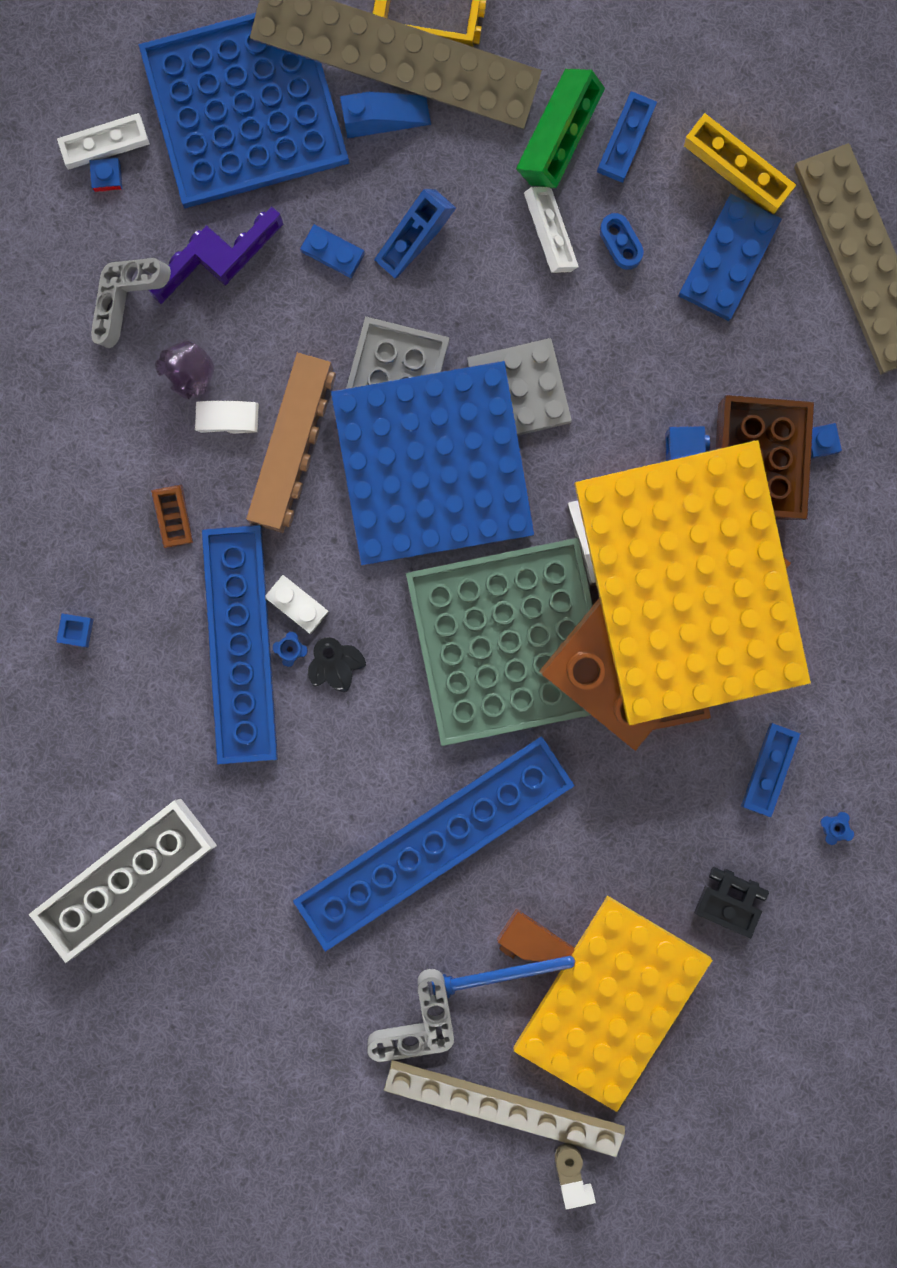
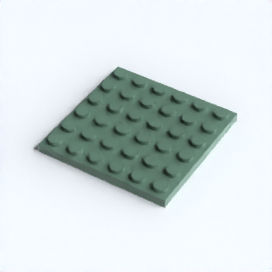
[406,538,593,746]

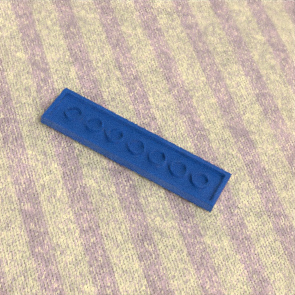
[202,525,278,764]

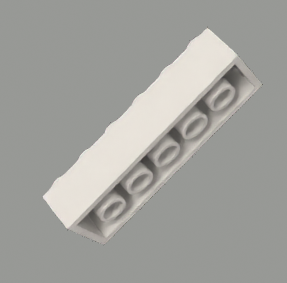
[29,799,217,963]

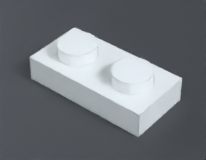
[266,575,329,634]

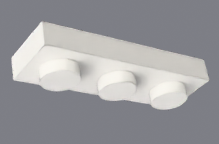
[57,113,150,170]
[524,187,579,273]

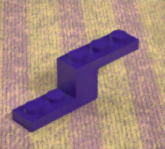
[148,206,283,304]

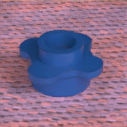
[272,632,308,667]
[820,812,854,845]

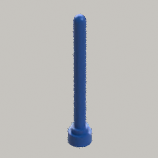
[432,956,575,998]

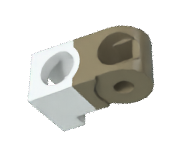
[555,1143,596,1210]

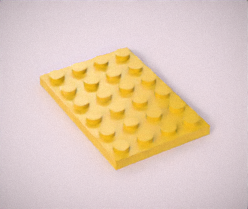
[513,896,713,1112]

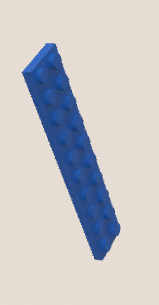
[293,736,575,952]

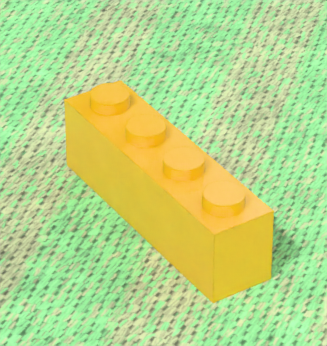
[684,113,796,215]

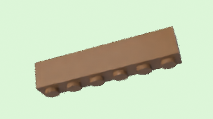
[246,352,336,533]

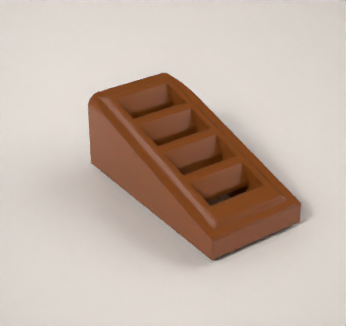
[151,484,193,548]

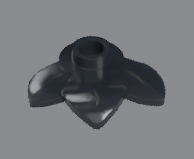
[308,637,366,692]

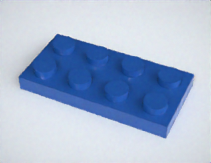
[678,193,782,321]

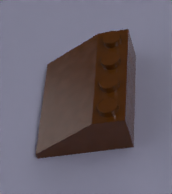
[715,395,814,520]

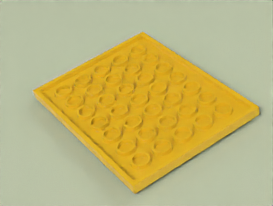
[574,440,811,725]

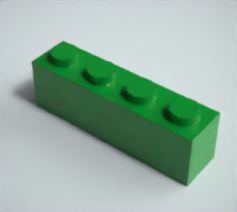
[516,69,605,188]

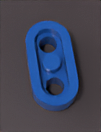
[600,213,644,270]

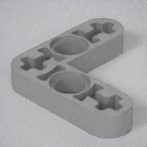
[91,258,171,348]
[367,969,454,1062]

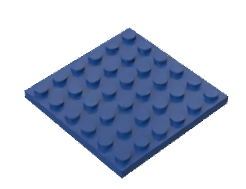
[138,13,350,209]
[331,361,534,565]

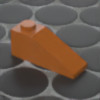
[497,909,574,962]

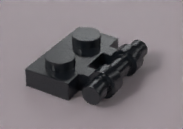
[694,867,769,939]

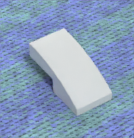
[195,401,259,434]

